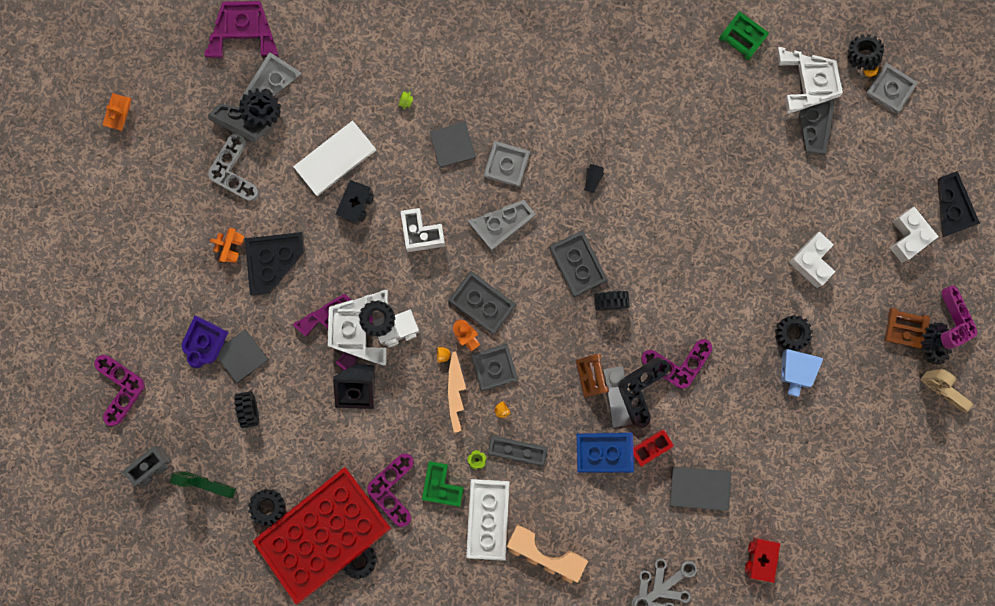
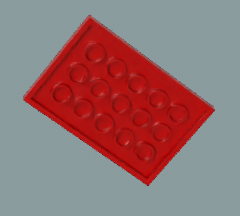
[252,467,392,605]

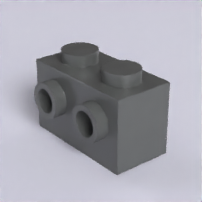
[122,446,172,487]

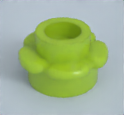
[398,91,413,109]
[467,450,486,470]

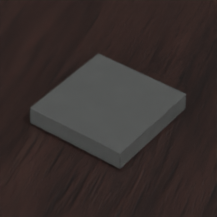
[429,121,476,168]
[218,329,269,383]
[471,344,518,391]

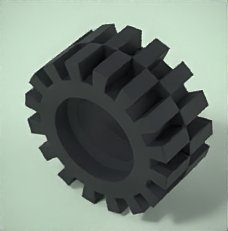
[848,34,884,70]
[594,291,630,311]
[359,300,396,337]
[775,315,813,350]
[234,391,259,428]
[248,489,286,525]
[342,547,377,579]

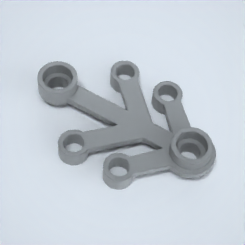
[631,558,697,606]

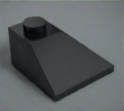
[333,364,375,409]

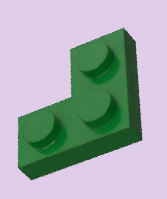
[422,461,464,507]

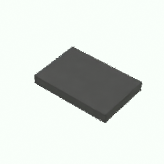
[549,230,608,298]
[448,271,517,335]
[670,466,731,511]

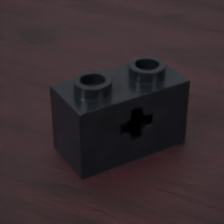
[335,180,374,226]

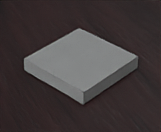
[865,63,918,114]
[483,141,530,187]

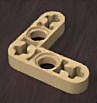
[920,369,973,413]

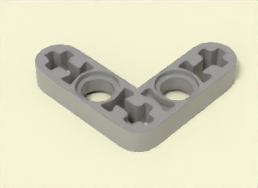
[208,133,259,202]

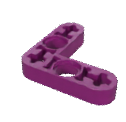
[941,285,977,349]
[641,339,712,389]
[94,355,145,426]
[367,453,414,527]

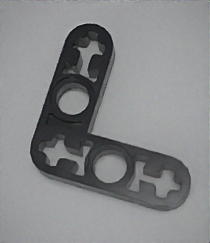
[619,357,670,428]

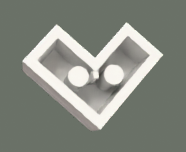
[890,207,939,263]
[401,208,445,252]
[789,232,835,288]
[372,309,420,348]

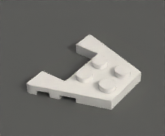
[777,47,843,113]
[328,290,388,366]

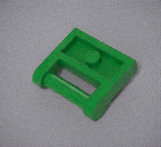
[718,11,769,61]

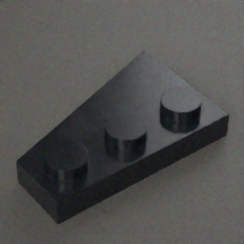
[938,171,980,238]

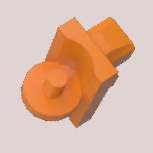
[102,93,132,131]
[210,228,244,263]
[453,319,480,351]

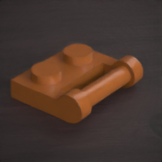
[884,308,930,349]
[576,354,609,398]

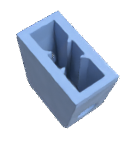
[781,349,823,397]

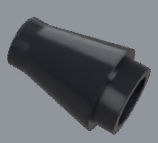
[584,164,605,193]

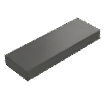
[487,435,548,466]

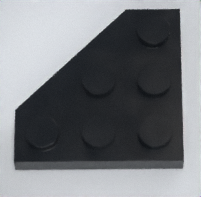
[245,232,305,296]

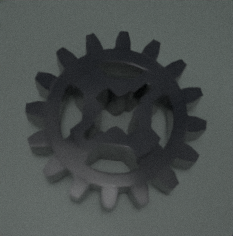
[239,88,281,129]
[921,322,952,365]

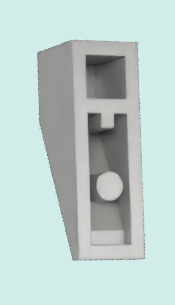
[602,366,632,427]

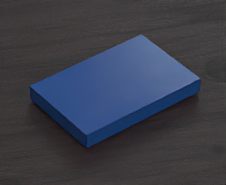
[576,433,634,473]

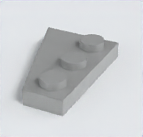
[240,52,302,101]
[468,200,536,251]

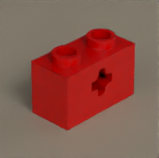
[633,429,674,467]
[745,537,781,583]

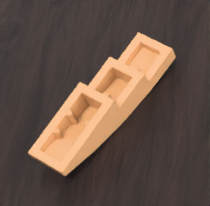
[448,351,467,433]

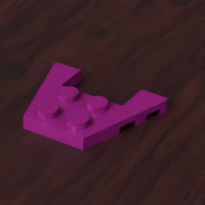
[204,1,279,58]
[293,294,374,370]

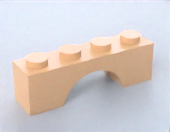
[507,524,588,583]

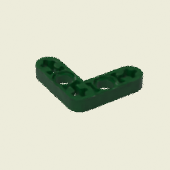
[169,471,236,498]

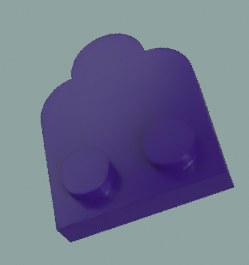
[182,316,229,368]

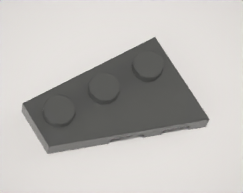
[799,99,835,156]
[208,103,275,143]

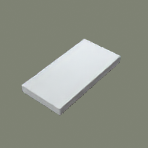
[293,120,376,196]
[466,479,510,560]

